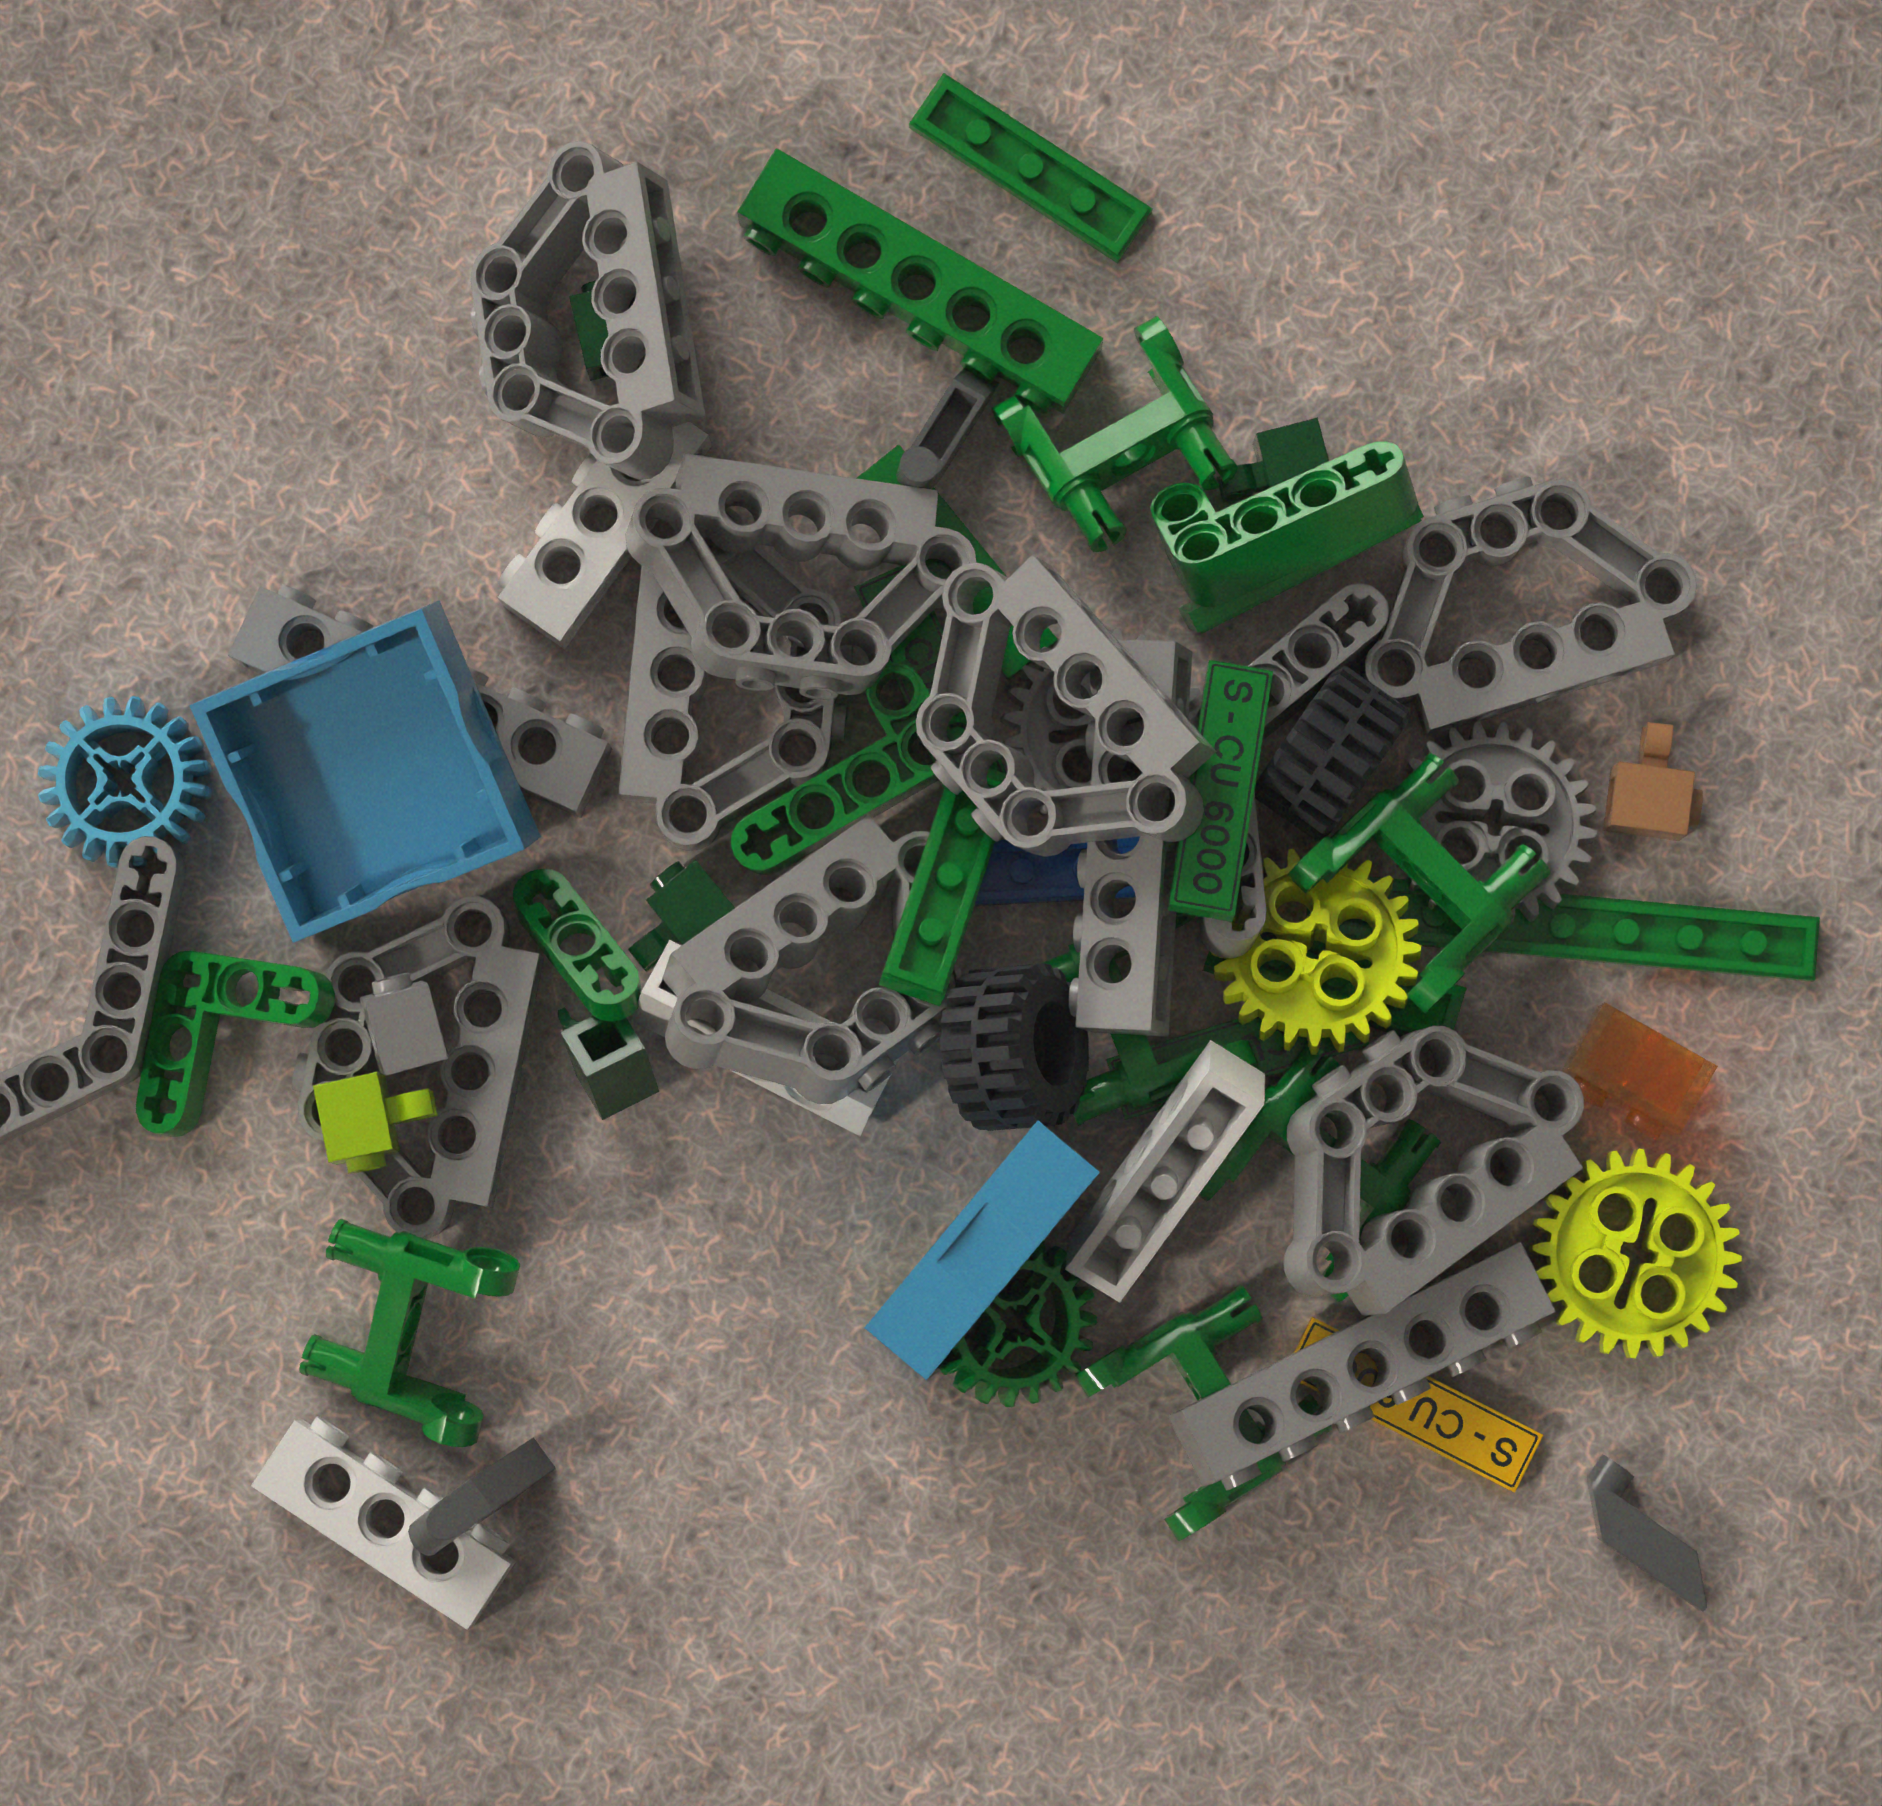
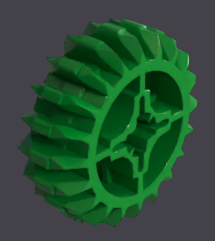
[937,1240,1098,1407]

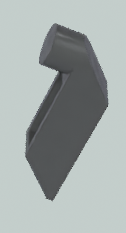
[896,368,1000,489]
[408,1437,556,1556]
[1587,1454,1707,1612]

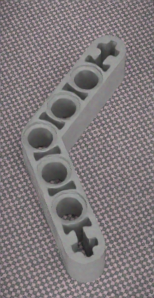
[1188,583,1389,959]
[0,837,186,1145]

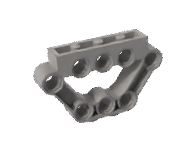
[470,141,705,480]
[625,454,976,700]
[1360,477,1697,737]
[619,507,853,851]
[916,555,1216,857]
[662,814,962,1104]
[292,896,544,1239]
[1284,1026,1584,1316]

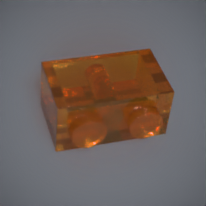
[1561,1002,1718,1140]

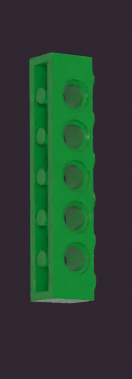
[737,148,1103,414]

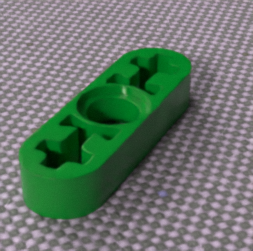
[513,869,642,1021]

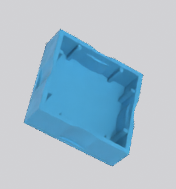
[189,600,541,943]
[864,1120,1100,1380]

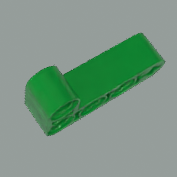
[1150,441,1418,607]
[731,662,955,875]

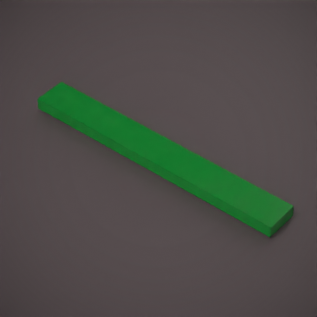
[1306,876,1820,982]

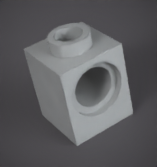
[359,973,448,1076]

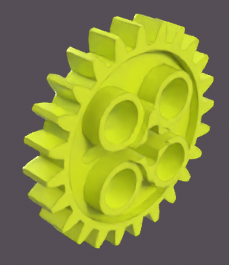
[1211,848,1421,1055]
[1529,1149,1742,1358]

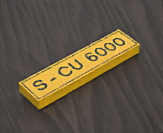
[1293,1317,1543,1493]

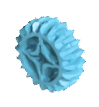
[38,696,212,868]

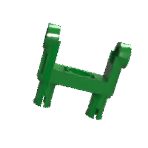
[991,316,1238,553]
[1287,753,1551,1013]
[1043,912,1259,1126]
[1198,1041,1441,1302]
[299,1219,520,1447]
[1075,1284,1332,1541]

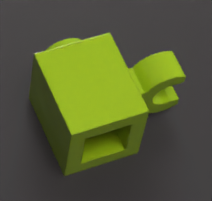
[313,1072,438,1174]

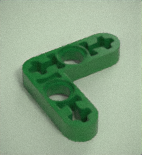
[136,951,335,1137]

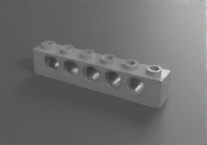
[228,584,612,818]
[1069,640,1193,1036]
[1168,1242,1556,1491]

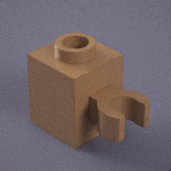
[1603,722,1703,841]

